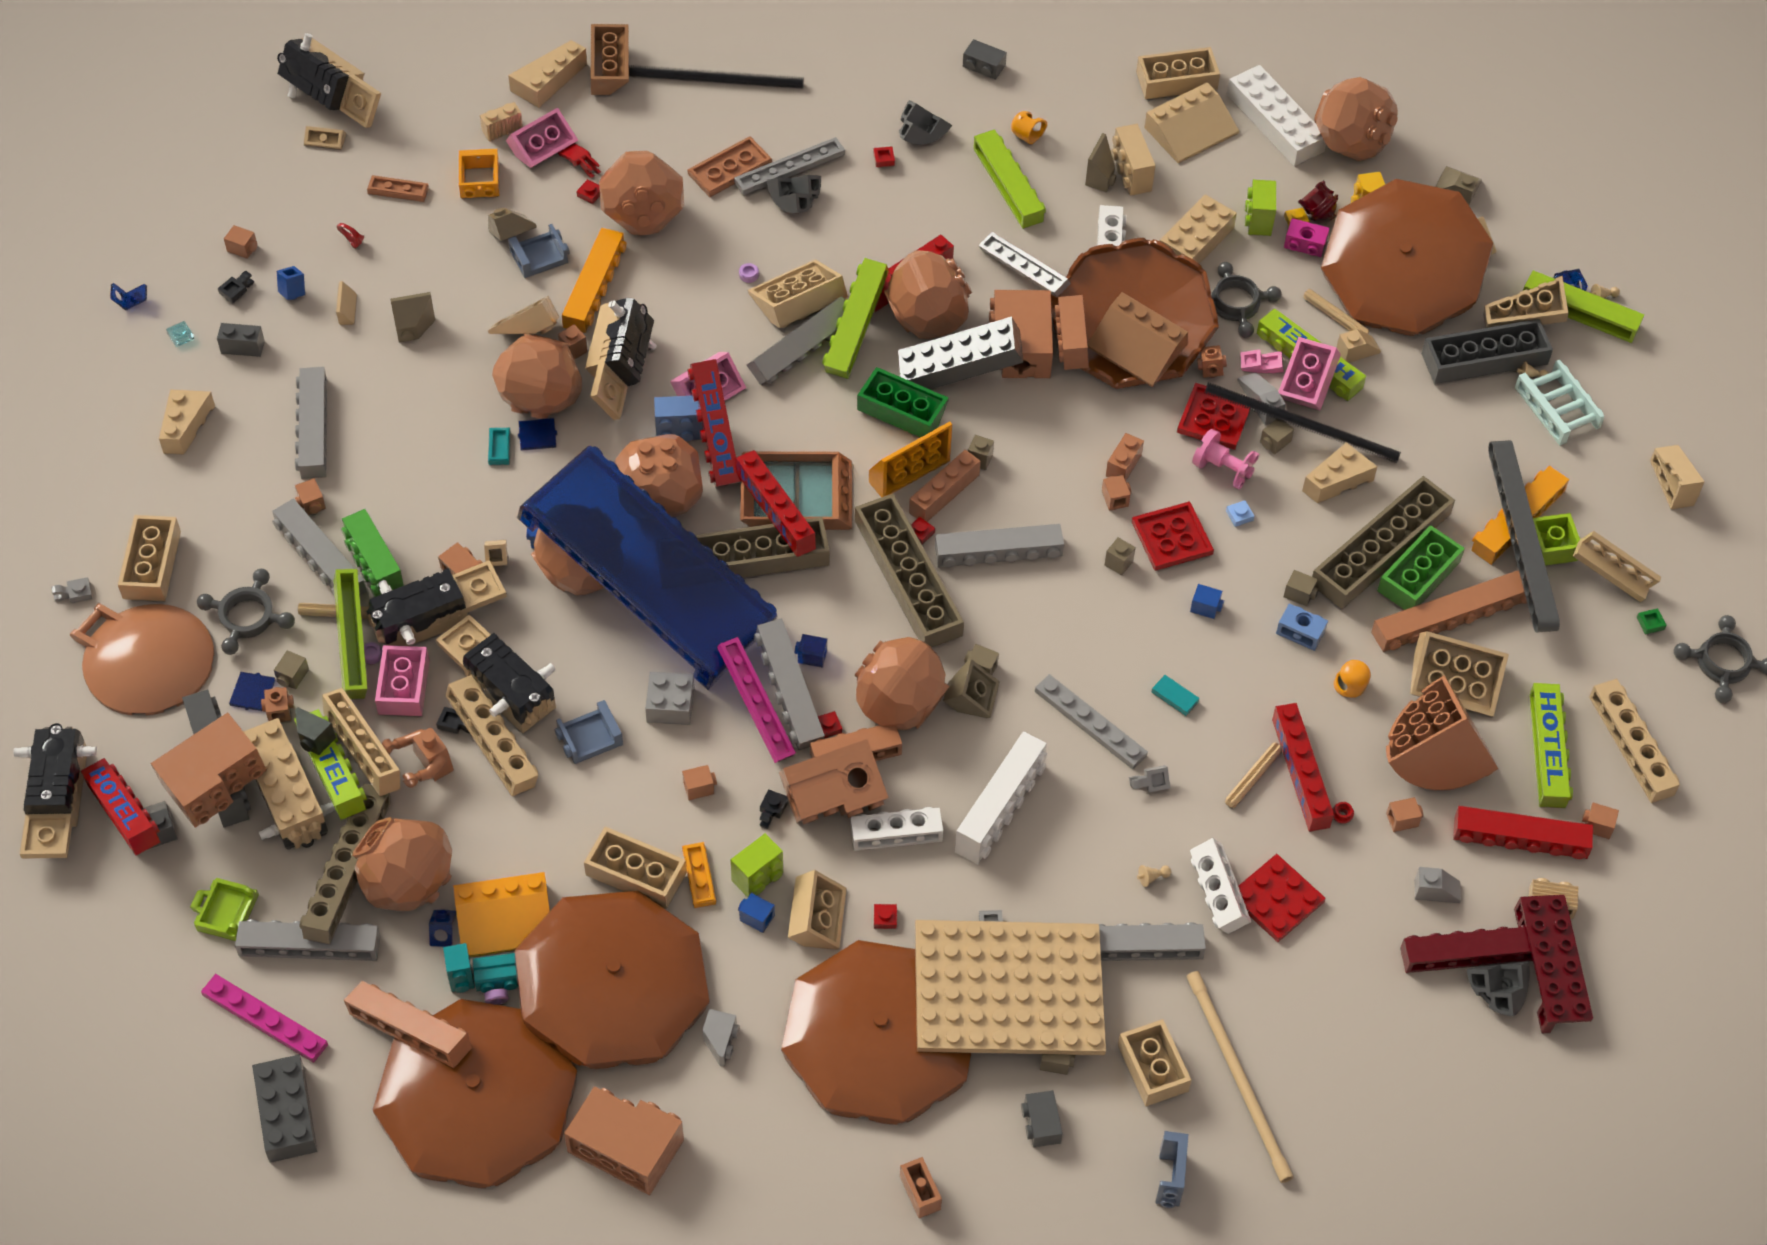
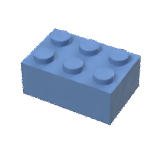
[654,396,703,441]

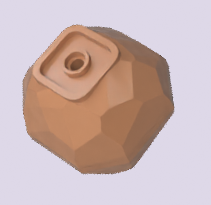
[1314,77,1398,161]
[599,151,684,235]
[884,250,972,339]
[492,334,583,419]
[614,434,703,520]
[531,504,624,596]
[854,637,950,730]
[352,817,452,911]

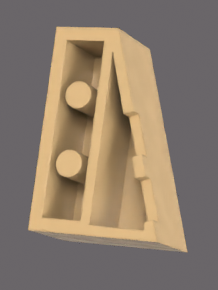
[159,389,215,455]
[1302,443,1378,503]
[1650,445,1705,509]

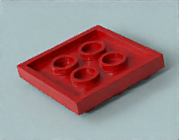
[1177,383,1250,450]
[1131,501,1214,571]
[1238,853,1326,942]

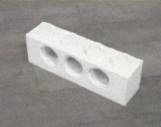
[1097,205,1127,246]
[850,807,943,851]
[1190,838,1251,934]

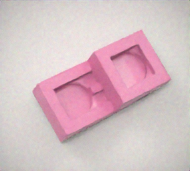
[1240,350,1284,373]

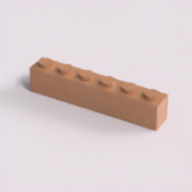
[344,981,472,1068]

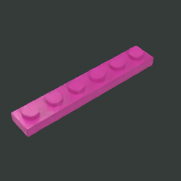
[717,637,796,763]
[201,973,328,1063]

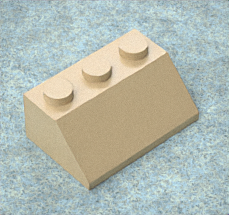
[788,870,847,950]

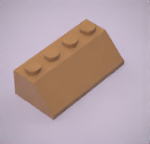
[591,24,629,95]

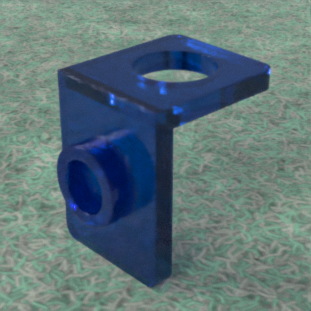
[1553,269,1588,291]
[110,283,147,310]
[429,909,457,947]

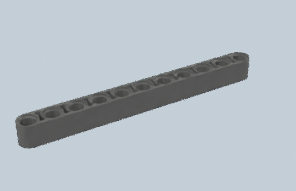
[1488,440,1560,633]

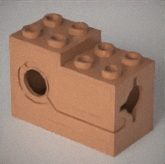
[989,290,1053,378]
[150,712,267,828]
[779,739,889,825]
[564,1086,684,1195]

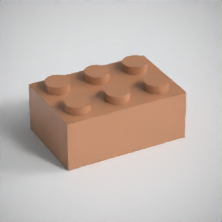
[1055,295,1089,370]

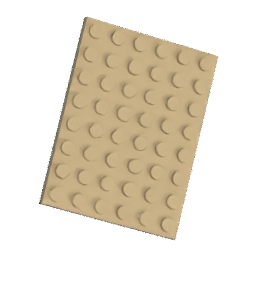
[915,920,1106,1055]

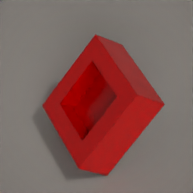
[873,146,895,167]
[576,179,600,204]
[911,517,935,545]
[818,711,842,739]
[874,904,897,929]

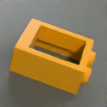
[459,149,500,198]

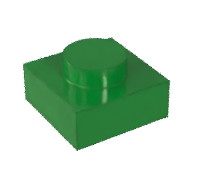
[1637,608,1667,635]

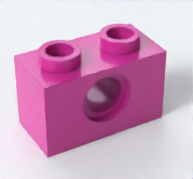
[1284,218,1330,257]

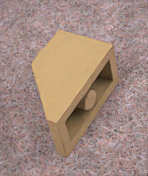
[1336,329,1381,363]

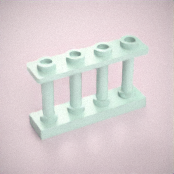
[1515,359,1604,446]

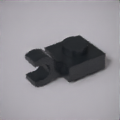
[218,271,254,303]
[436,707,470,734]
[760,789,789,829]

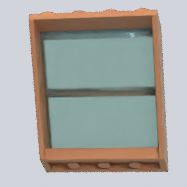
[740,451,852,530]

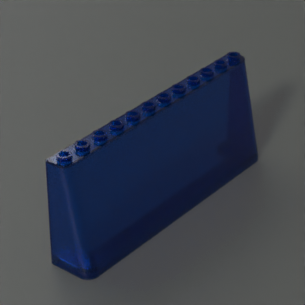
[517,446,777,690]

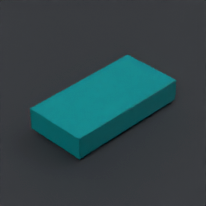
[488,427,511,465]
[1151,675,1200,716]

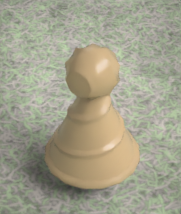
[1590,284,1620,299]
[1517,361,1549,378]
[1137,865,1172,887]

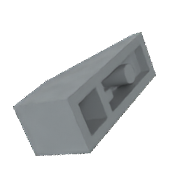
[1237,372,1286,425]

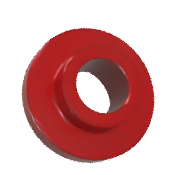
[1332,802,1354,824]

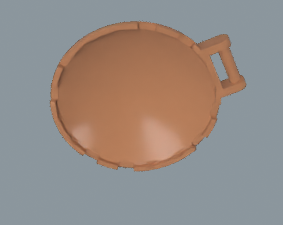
[70,603,215,716]

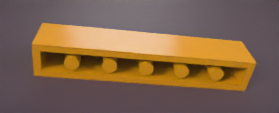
[561,227,627,333]
[1471,466,1570,565]

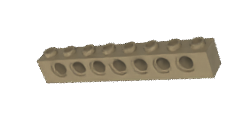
[299,783,391,944]

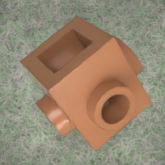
[1197,345,1227,378]
[261,687,294,722]

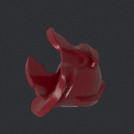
[1298,180,1338,221]

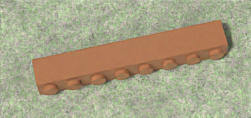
[1371,570,1527,652]

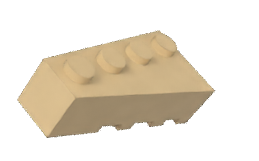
[508,40,587,108]
[1483,276,1568,328]

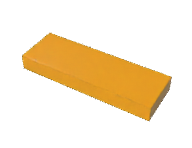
[682,842,716,908]

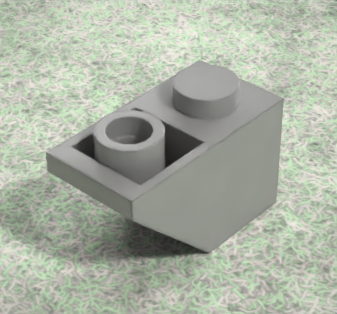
[703,1009,740,1067]

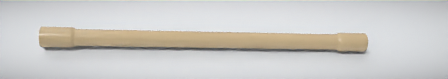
[1186,971,1294,1183]

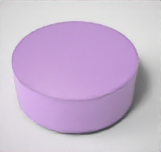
[739,263,759,283]
[364,642,382,664]
[484,989,509,1005]

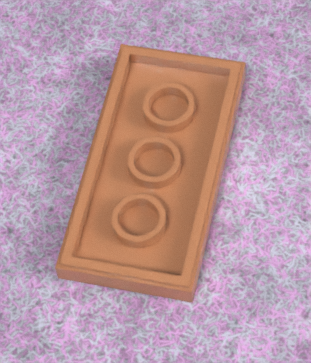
[687,136,772,197]

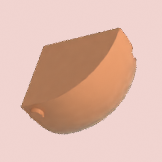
[1386,675,1498,790]

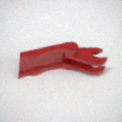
[558,143,601,178]

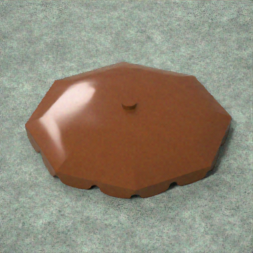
[1321,179,1493,336]
[1051,238,1219,389]
[515,891,710,1069]
[781,940,971,1125]
[373,999,577,1188]

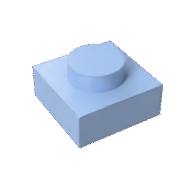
[1226,500,1254,527]

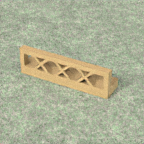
[1573,531,1661,602]

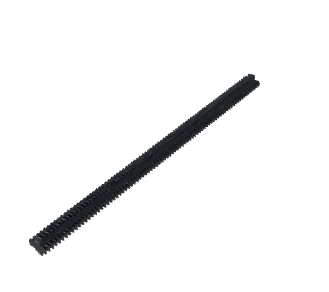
[629,65,804,88]
[1204,382,1401,463]

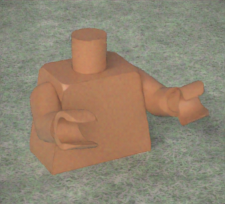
[382,728,454,788]

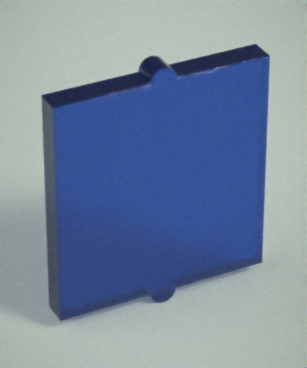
[517,418,558,451]
[229,672,276,711]

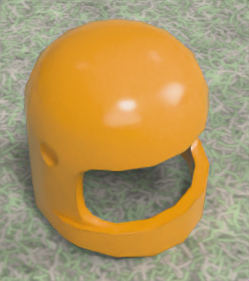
[1011,111,1048,144]
[1333,660,1371,698]

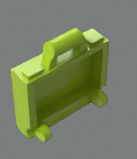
[190,878,259,941]

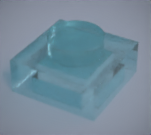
[166,321,194,347]

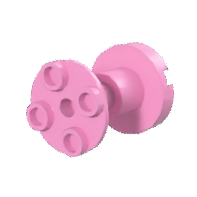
[1192,429,1260,490]

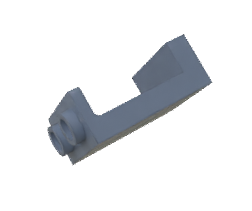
[508,224,570,278]
[554,700,623,764]
[1155,1131,1189,1208]

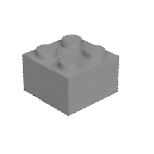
[645,672,694,725]

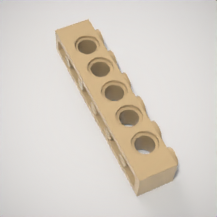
[446,675,538,797]
[1589,679,1680,803]
[322,688,400,796]

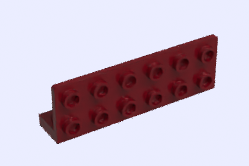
[1514,895,1593,1034]

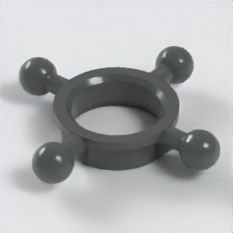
[1211,262,1282,338]
[197,568,295,655]
[1674,615,1767,703]

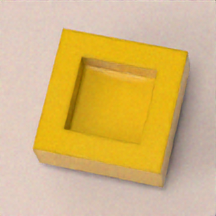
[1284,207,1310,226]

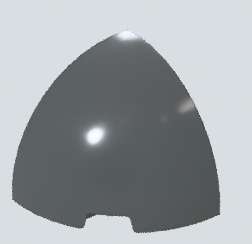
[899,100,952,145]
[767,175,821,213]
[1467,962,1530,1016]

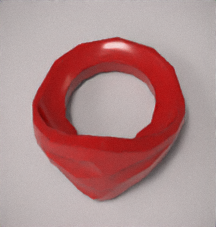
[337,223,365,249]

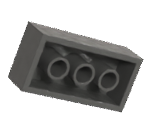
[252,1054,318,1163]

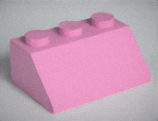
[506,108,578,168]
[670,352,746,400]

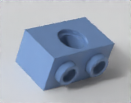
[1276,604,1328,651]

